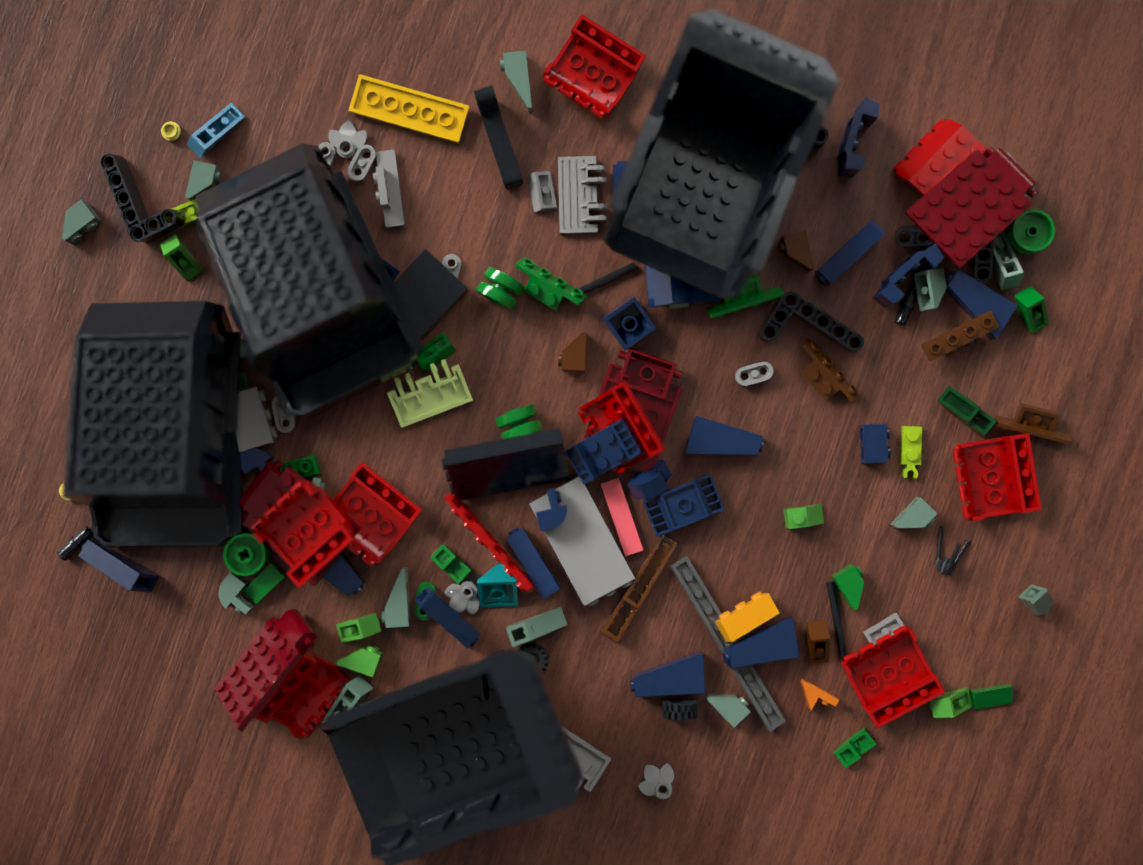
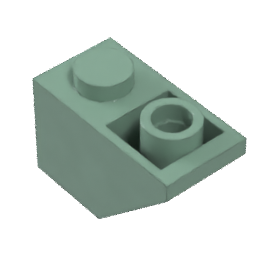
[62,200,101,244]

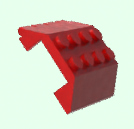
[542,14,646,119]
[893,118,989,197]
[578,380,665,474]
[952,433,1042,521]
[333,461,422,568]
[251,481,355,588]
[841,625,946,729]
[254,651,351,739]

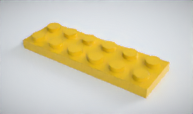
[348,74,470,144]

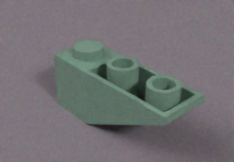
[506,607,568,647]

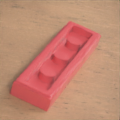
[601,478,643,556]

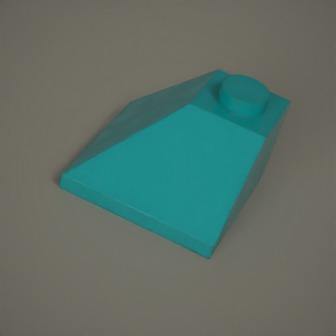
[477,564,518,608]

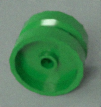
[1005,209,1055,255]
[475,267,525,311]
[494,404,544,439]
[223,532,272,576]

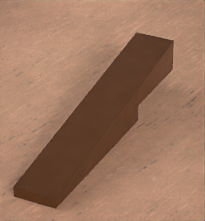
[600,534,677,643]

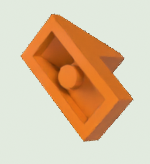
[800,679,839,711]

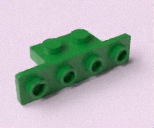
[515,257,587,311]
[707,274,784,318]

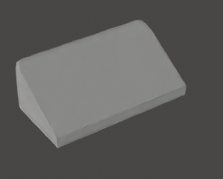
[527,171,557,213]

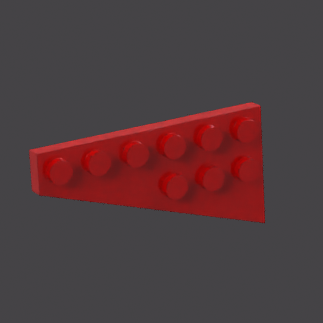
[444,493,536,593]

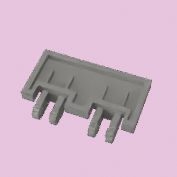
[558,156,607,234]
[564,728,611,792]

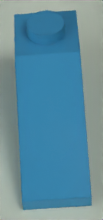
[187,103,245,159]

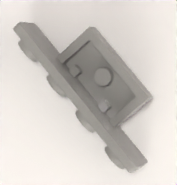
[373,150,405,228]

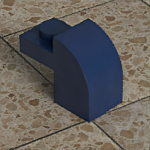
[240,449,275,474]
[627,460,672,499]
[536,488,567,532]

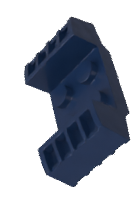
[837,97,880,177]
[873,244,944,307]
[565,416,646,484]
[643,474,725,537]

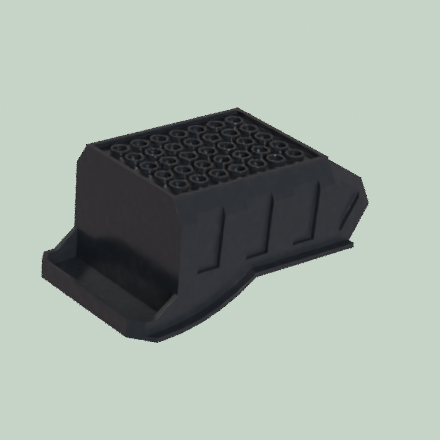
[604,9,839,298]
[194,143,424,419]
[62,301,242,548]
[319,648,583,865]

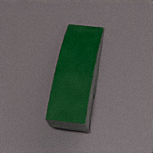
[937,386,997,439]

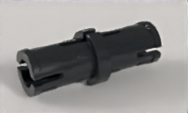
[894,286,917,326]
[57,526,94,561]

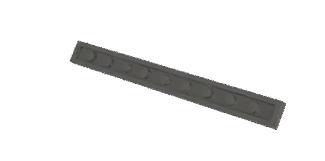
[670,556,786,732]

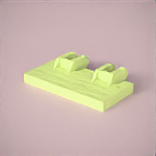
[387,359,473,428]

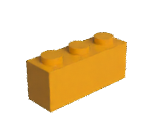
[715,592,779,642]

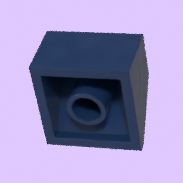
[601,296,656,351]

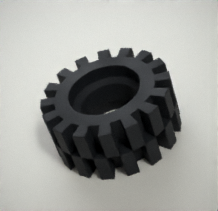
[517,643,549,675]
[662,698,697,720]

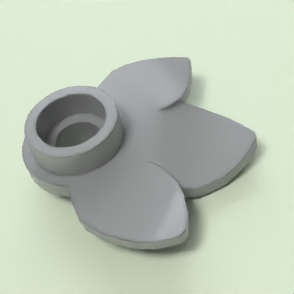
[329,120,367,158]
[444,581,480,615]
[638,763,674,799]

